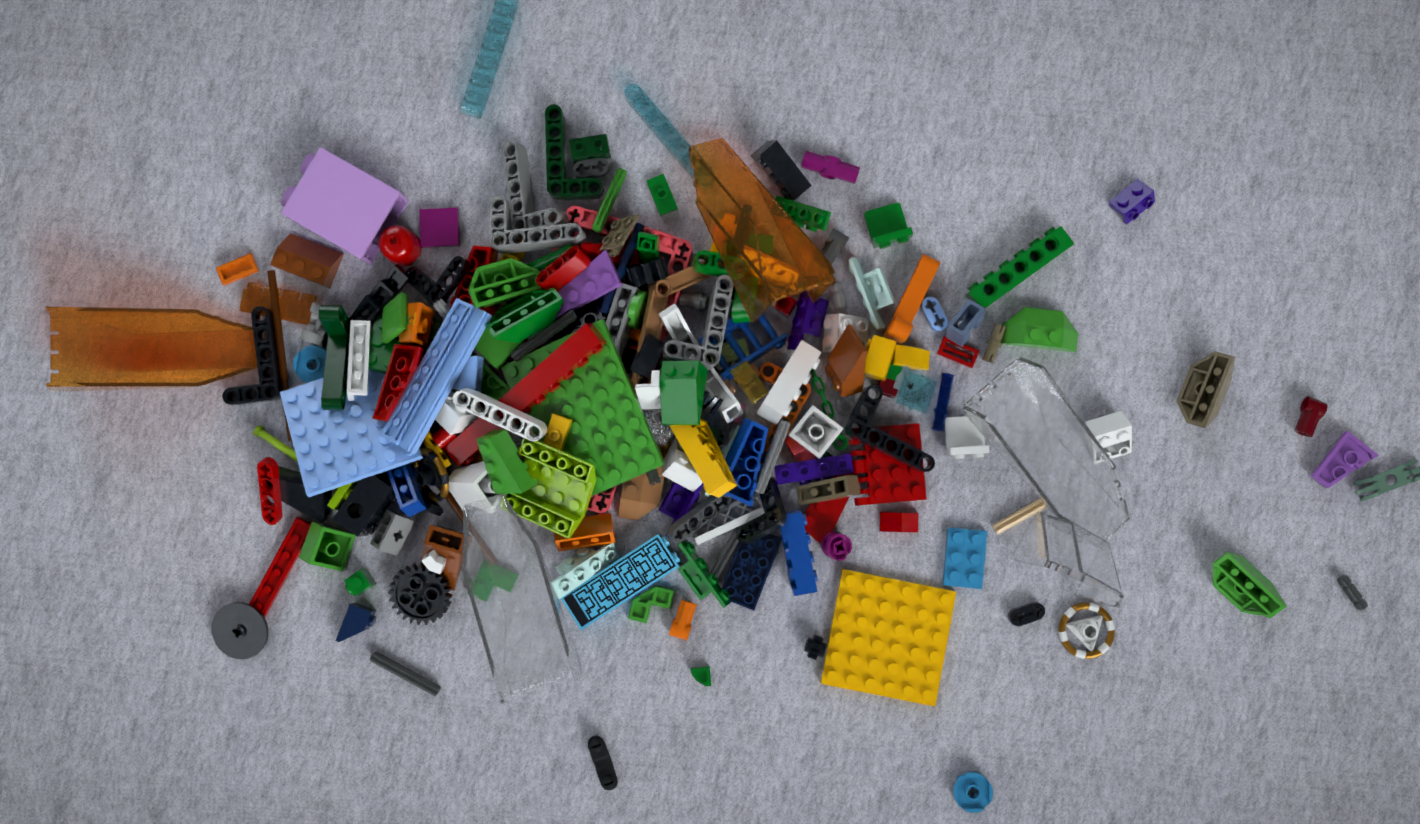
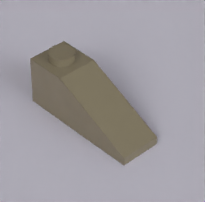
[796,475,861,505]

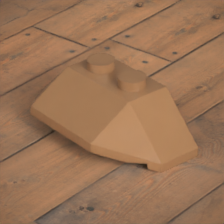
[618,466,665,520]

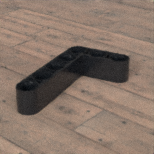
[222,306,282,405]
[845,384,935,472]

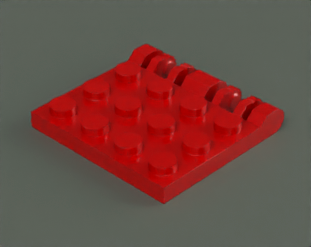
[849,423,927,506]

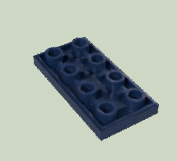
[722,529,782,611]

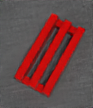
[936,336,980,369]

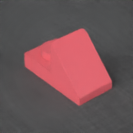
[785,436,816,462]

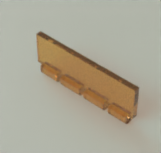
[239,282,317,325]

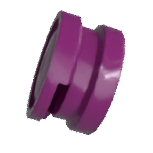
[821,531,852,561]

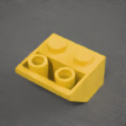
[864,335,897,381]

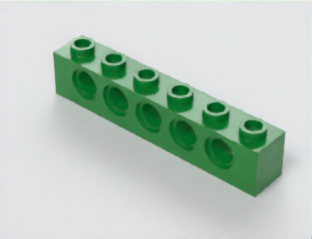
[965,226,1074,308]

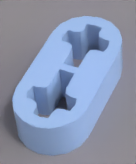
[921,297,948,332]

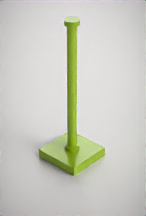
[253,425,359,510]

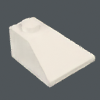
[789,405,844,459]

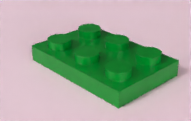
[369,314,405,374]

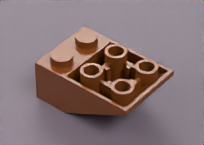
[417,524,471,591]

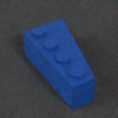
[724,418,768,507]
[777,509,818,596]

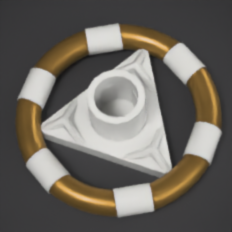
[1058,602,1115,659]

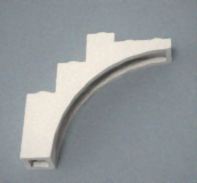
[658,303,744,424]

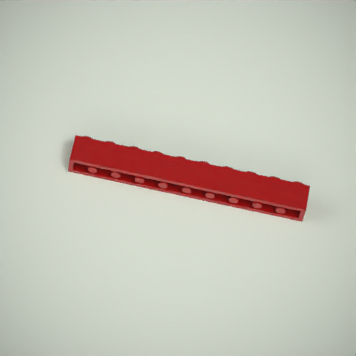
[444,323,607,466]

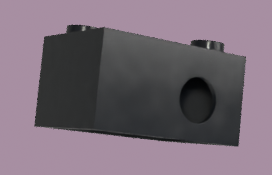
[333,473,397,537]

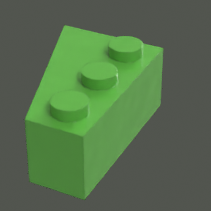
[476,429,538,494]

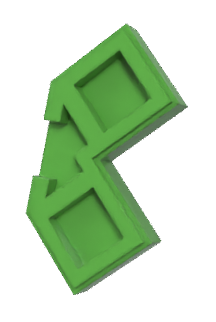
[628,585,674,623]

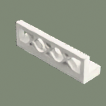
[347,320,371,401]
[689,492,765,545]

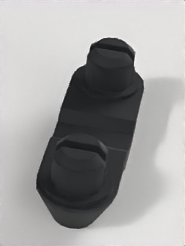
[588,735,618,791]

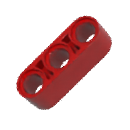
[535,246,591,292]

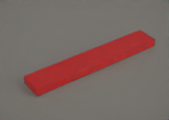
[249,517,311,617]

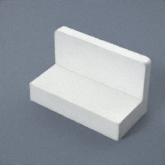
[635,370,661,409]

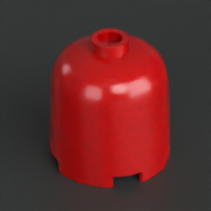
[378,225,422,267]

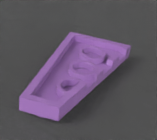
[554,250,622,320]

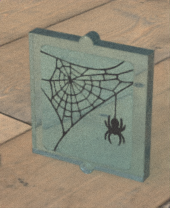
[896,371,937,413]

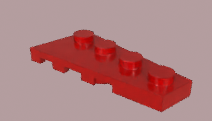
[802,473,859,544]

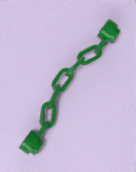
[810,368,848,450]

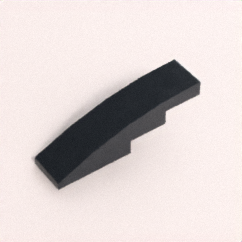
[349,264,411,324]

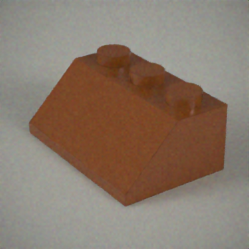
[270,233,344,289]

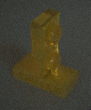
[730,360,769,404]

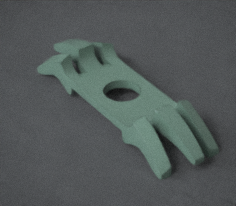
[1353,458,1420,501]

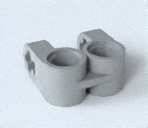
[299,302,328,347]

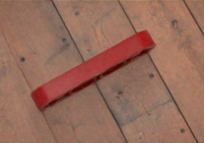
[257,457,283,525]

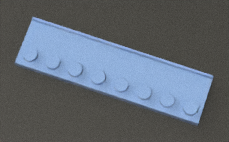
[380,298,492,454]

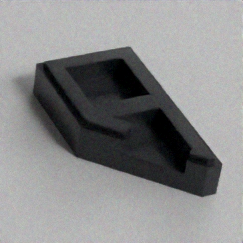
[420,490,444,516]

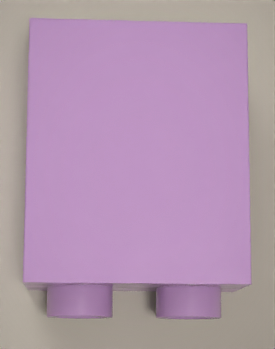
[281,147,409,265]

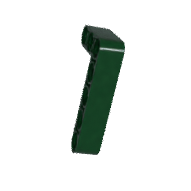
[545,104,604,200]
[319,305,350,410]

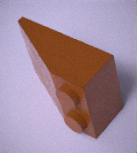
[825,325,867,397]

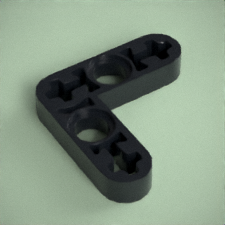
[406,256,470,304]
[736,477,787,545]

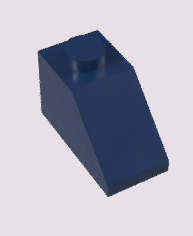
[335,603,376,642]

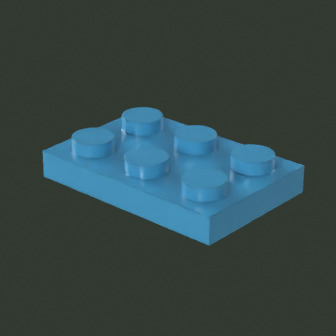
[942,527,987,589]

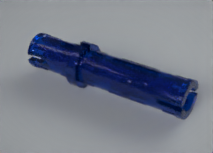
[931,373,954,432]

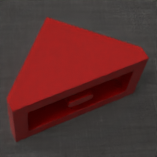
[879,512,919,532]

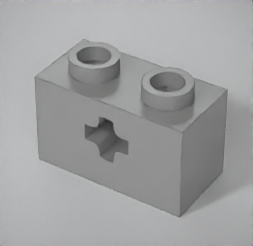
[370,509,414,556]

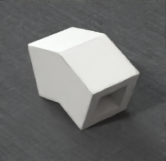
[421,550,447,574]

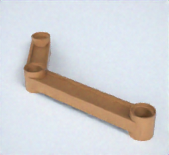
[630,261,719,393]

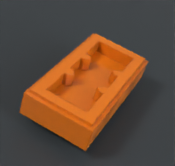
[216,253,260,286]

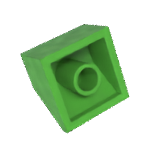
[299,521,356,571]

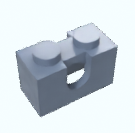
[946,299,985,347]

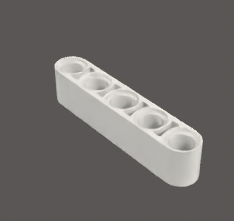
[453,388,547,441]

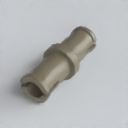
[982,323,1006,363]

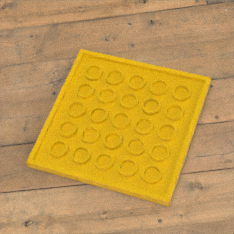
[820,569,956,707]

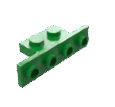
[771,196,831,232]
[677,539,731,608]

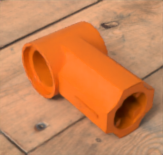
[669,599,697,641]

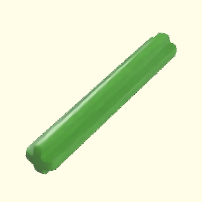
[592,168,627,233]

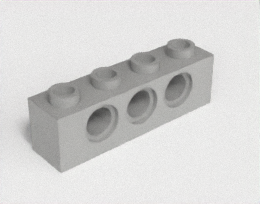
[606,283,639,359]

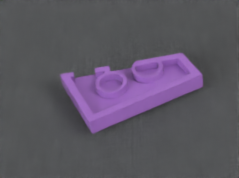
[1310,431,1379,488]

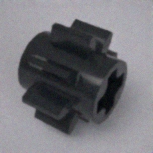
[804,635,827,660]

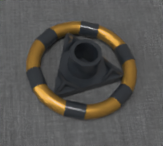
[413,447,449,501]

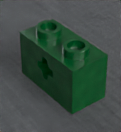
[569,134,611,164]

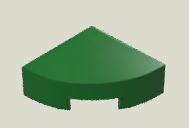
[690,666,711,686]

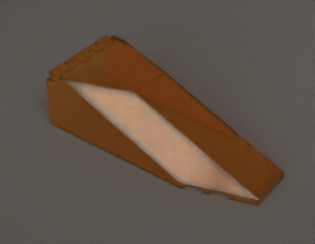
[689,138,835,323]
[46,306,258,391]

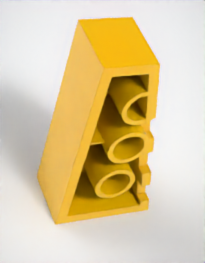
[669,419,737,498]

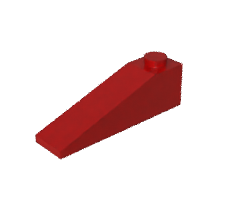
[372,344,424,421]

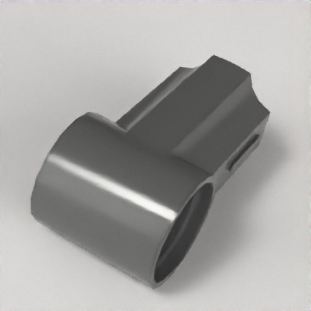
[816,228,849,269]

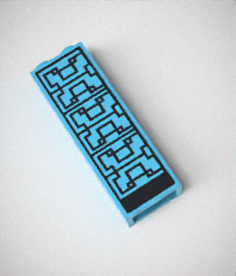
[561,534,681,630]

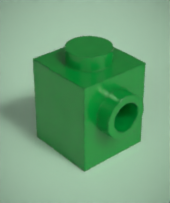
[344,568,377,597]

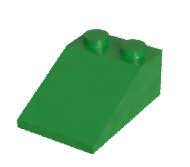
[660,360,708,425]

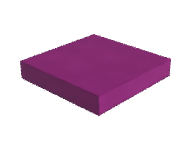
[419,208,460,248]

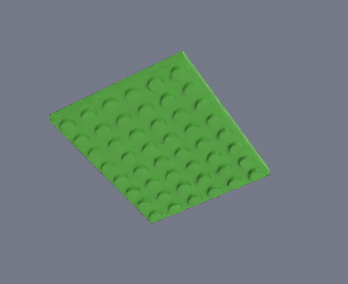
[501,319,665,496]

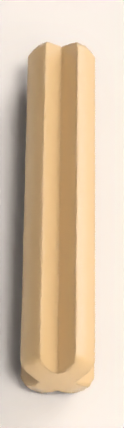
[992,499,1046,534]

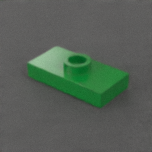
[646,174,678,217]

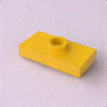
[543,413,572,451]

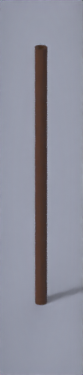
[267,270,292,442]

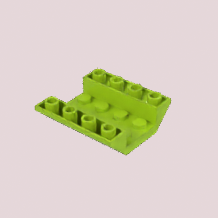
[501,438,596,539]

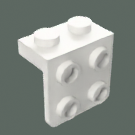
[822,313,869,354]
[944,416,990,459]

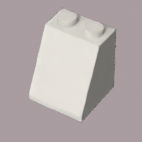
[448,461,505,513]

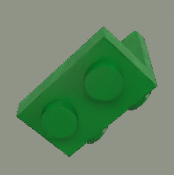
[864,203,913,249]

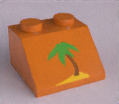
[398,302,435,348]

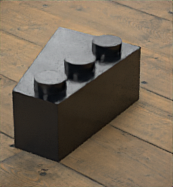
[750,140,812,200]

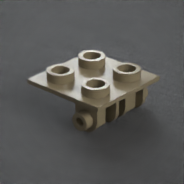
[600,214,640,257]

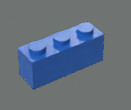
[387,463,427,517]

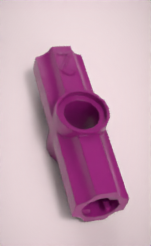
[801,151,860,184]

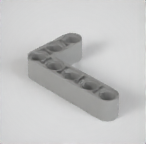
[502,141,568,230]
[490,195,586,254]
[661,275,733,370]

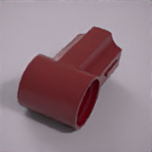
[1294,396,1328,437]

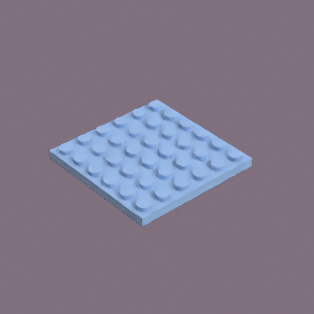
[280,370,423,497]

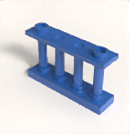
[697,299,787,381]

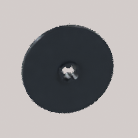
[212,602,269,659]

